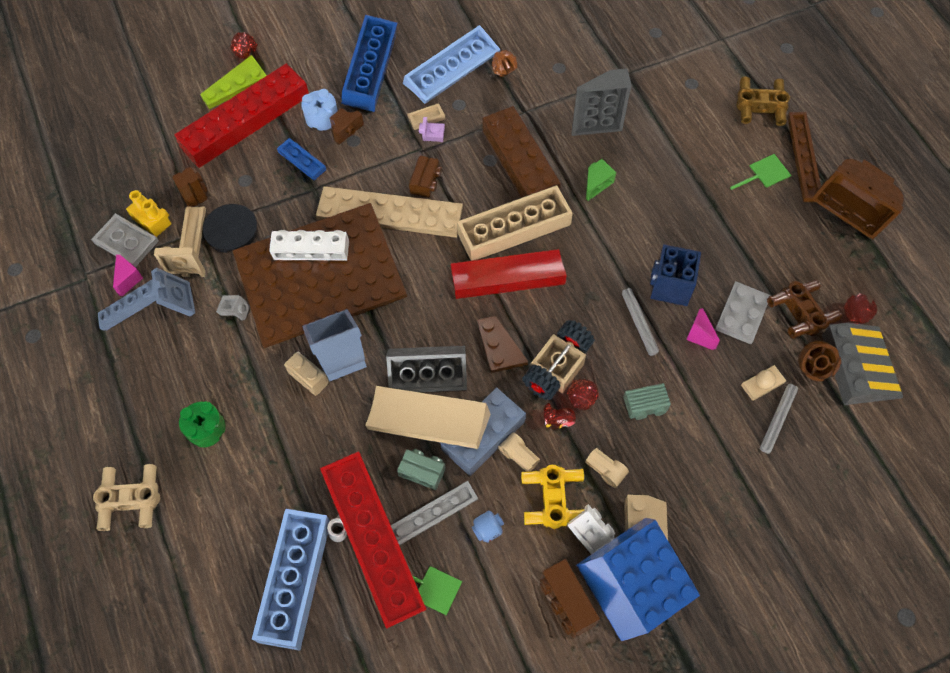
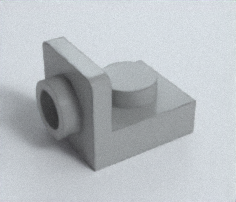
[216,295,250,320]

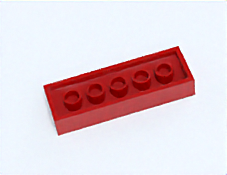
[451,249,567,299]

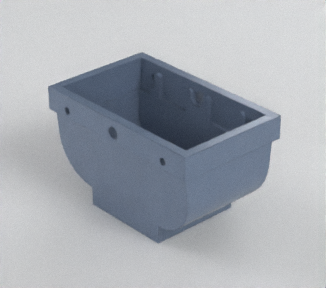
[302,309,367,382]

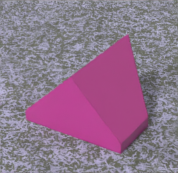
[687,308,720,350]

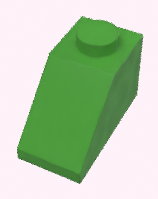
[586,159,616,201]

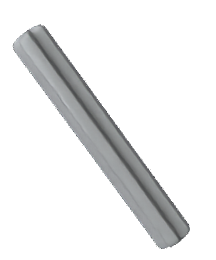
[622,288,659,356]
[760,384,798,454]

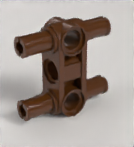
[767,279,842,339]

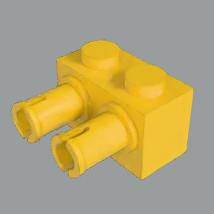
[126,190,171,237]

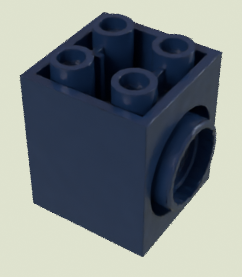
[650,244,701,306]

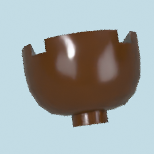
[798,341,841,381]

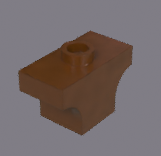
[329,108,364,145]

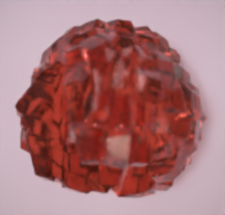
[230,32,258,59]
[844,293,877,324]
[567,379,599,411]

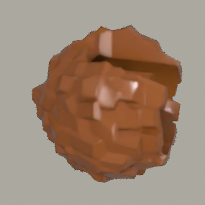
[491,50,518,77]

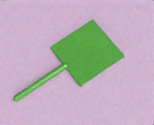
[730,154,791,190]
[413,566,462,615]

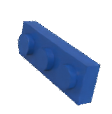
[277,138,326,180]

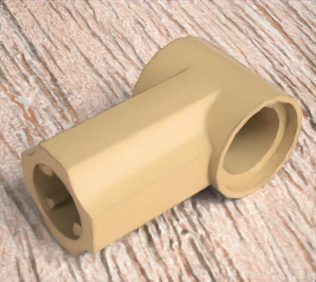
[498,432,540,472]
[585,448,629,488]

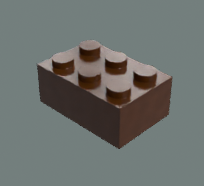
[539,559,600,639]

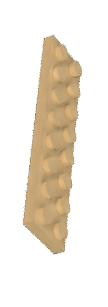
[316,186,463,237]

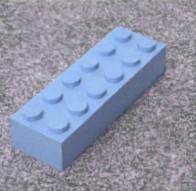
[252,509,330,650]

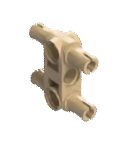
[93,464,160,531]

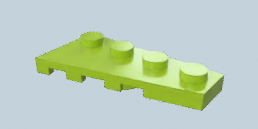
[200,55,267,109]

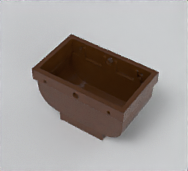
[812,159,904,240]

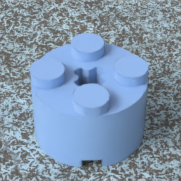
[302,89,338,131]

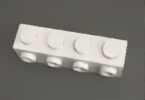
[269,230,349,261]

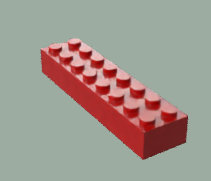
[174,63,309,168]

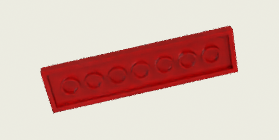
[320,451,427,629]

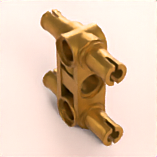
[736,77,790,126]

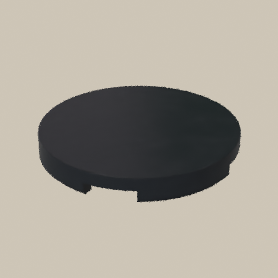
[203,204,258,253]

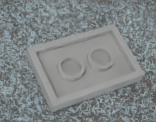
[91,213,159,267]
[715,281,771,344]

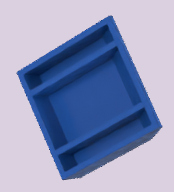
[576,518,700,641]

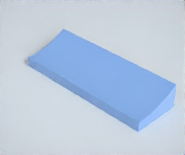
[403,25,500,104]

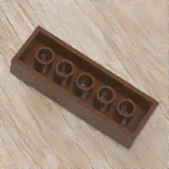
[482,106,561,198]

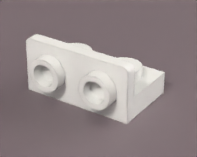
[568,504,615,554]

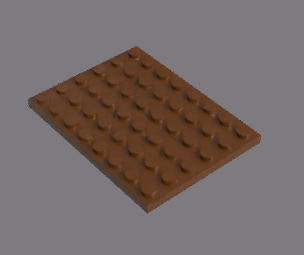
[232,203,407,348]

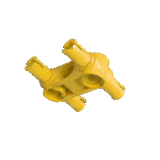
[521,465,584,529]

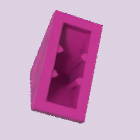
[113,254,143,296]

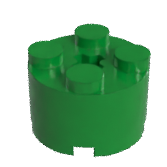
[179,401,226,448]

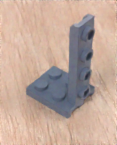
[98,268,195,330]

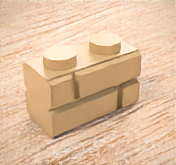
[284,351,329,396]

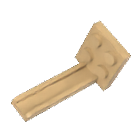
[154,206,206,277]

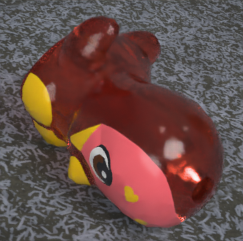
[543,403,576,429]

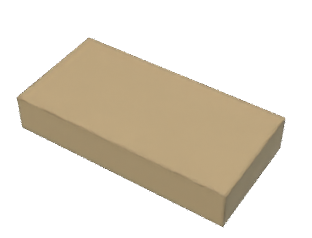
[408,103,445,130]

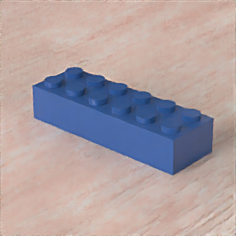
[341,15,397,112]

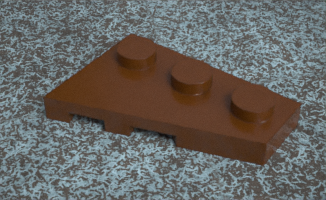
[477,316,528,373]

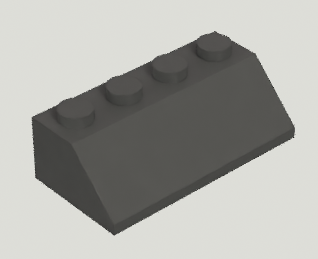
[386,346,467,392]

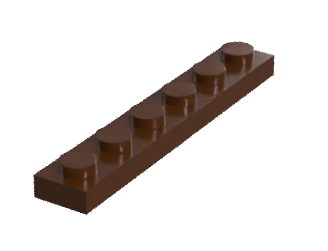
[787,112,821,202]

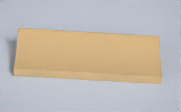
[365,386,491,449]

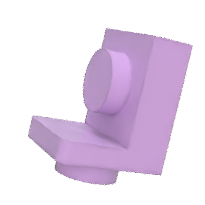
[419,117,445,142]

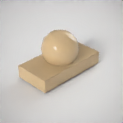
[741,365,786,401]

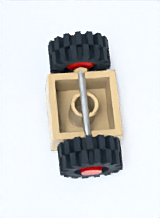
[522,320,595,400]

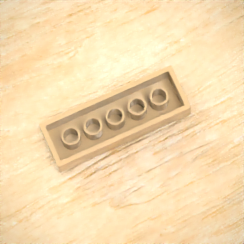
[457,185,573,261]

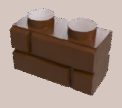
[409,156,442,198]
[172,167,208,207]

